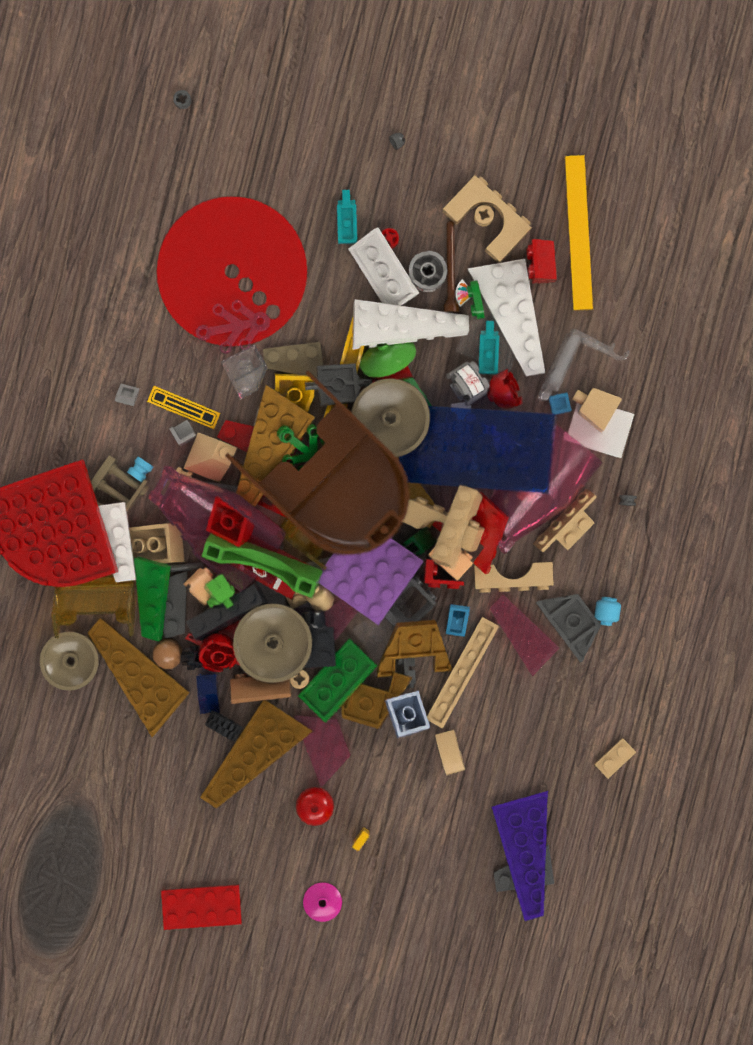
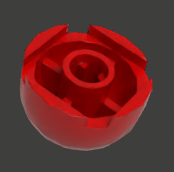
[487,369,522,409]
[199,633,237,672]
[295,787,334,826]

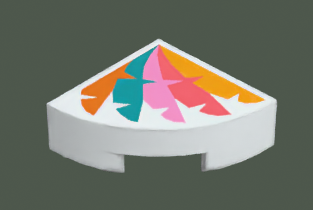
[455,279,471,307]

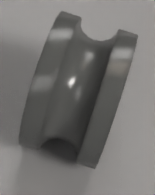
[173,90,192,109]
[619,495,637,506]

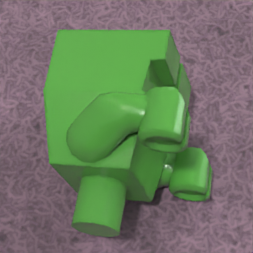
[204,574,236,609]

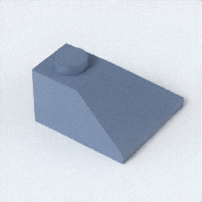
[385,691,431,738]

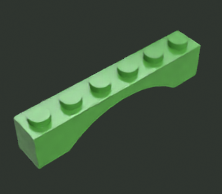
[202,533,323,598]

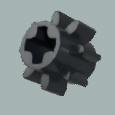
[180,646,202,670]

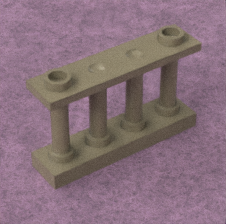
[91,455,149,514]

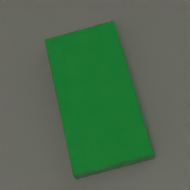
[298,639,378,723]

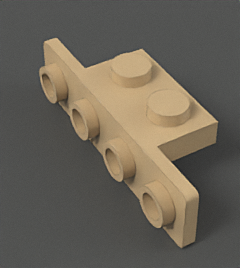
[533,489,597,552]

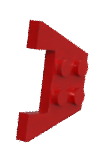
[432,492,509,574]

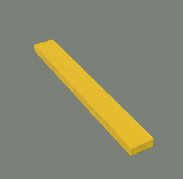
[565,155,593,311]

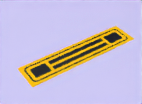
[147,386,221,429]

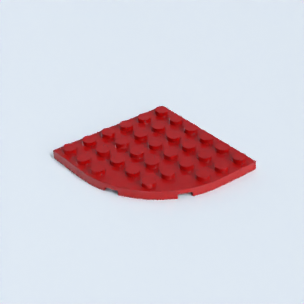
[0,460,119,587]

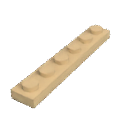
[427,617,499,729]

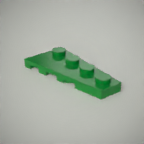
[134,556,171,641]

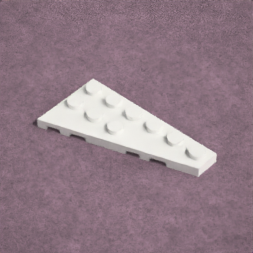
[468,259,545,377]
[353,299,469,349]

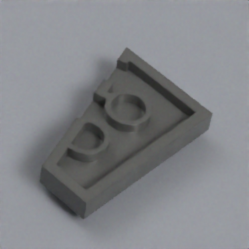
[163,572,188,638]

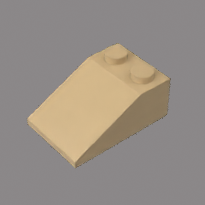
[129,523,184,564]

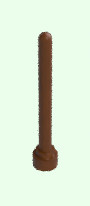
[444,221,459,313]

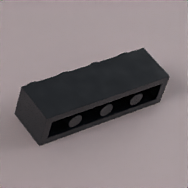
[186,584,268,641]

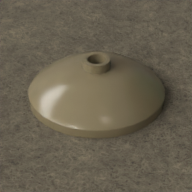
[40,632,99,690]

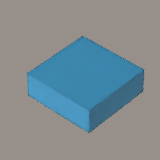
[548,392,572,416]

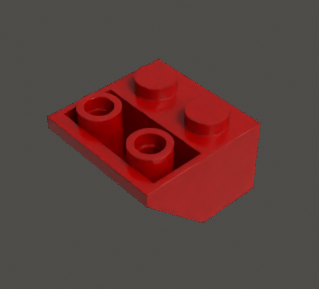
[526,239,557,284]

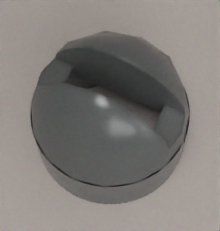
[389,133,406,150]

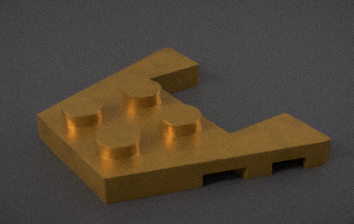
[376,620,452,677]
[341,672,412,729]

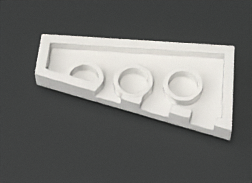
[98,502,136,582]

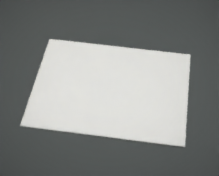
[565,403,634,458]

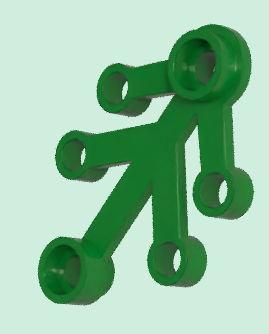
[277,425,325,471]

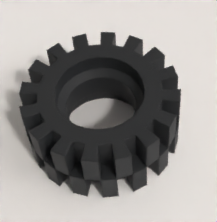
[205,711,243,741]

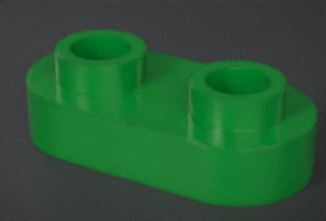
[467,280,485,320]

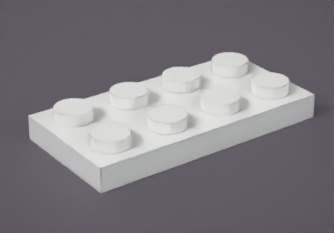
[349,228,419,306]

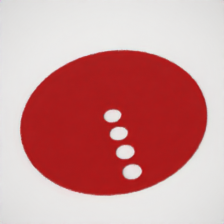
[157,196,307,346]

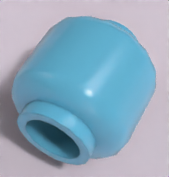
[594,597,621,626]

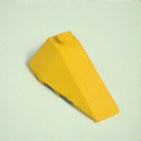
[275,374,315,454]

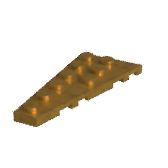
[233,385,315,513]

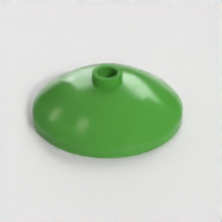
[360,342,416,377]

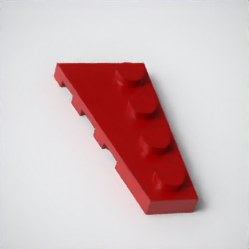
[217,420,304,463]

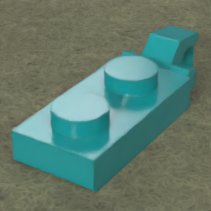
[337,190,357,244]
[478,321,499,375]

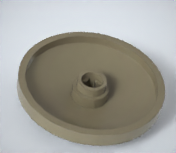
[352,378,430,457]
[233,604,312,683]

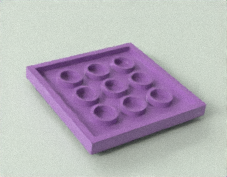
[319,538,424,626]

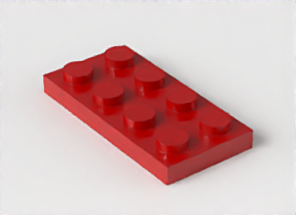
[161,884,242,930]

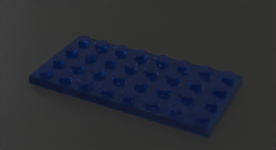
[399,406,557,494]

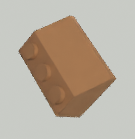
[230,673,292,704]

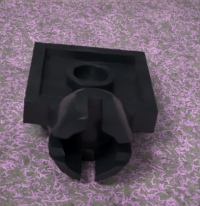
[302,610,336,668]

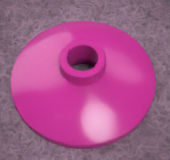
[303,882,342,922]

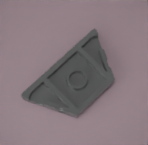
[536,594,601,663]

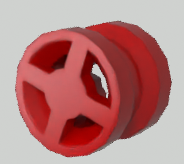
[381,228,399,249]

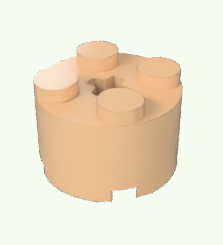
[183,567,216,609]

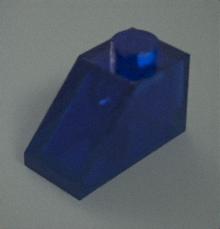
[196,674,220,714]

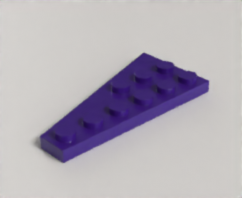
[491,791,548,921]

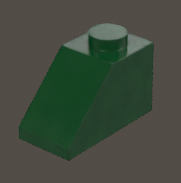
[401,527,437,557]

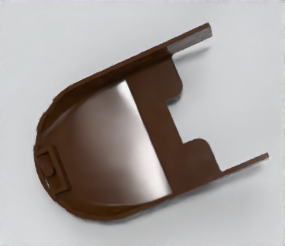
[225,371,409,555]

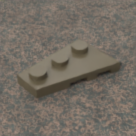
[263,342,323,379]

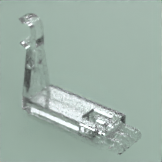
[538,329,630,401]

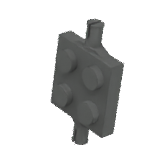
[305,363,372,406]

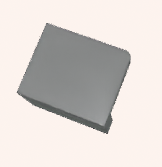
[169,420,196,446]

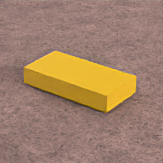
[352,827,369,851]

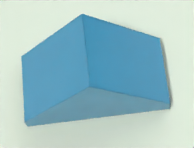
[446,604,470,637]

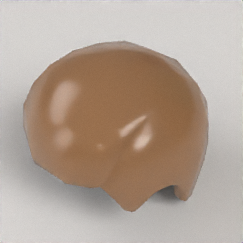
[153,638,182,670]

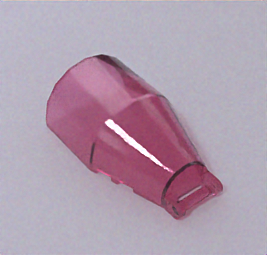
[490,414,603,554]
[148,466,286,592]

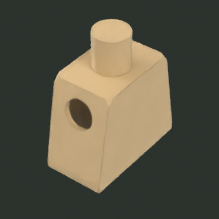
[572,388,622,433]

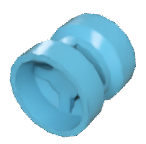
[127,456,154,482]

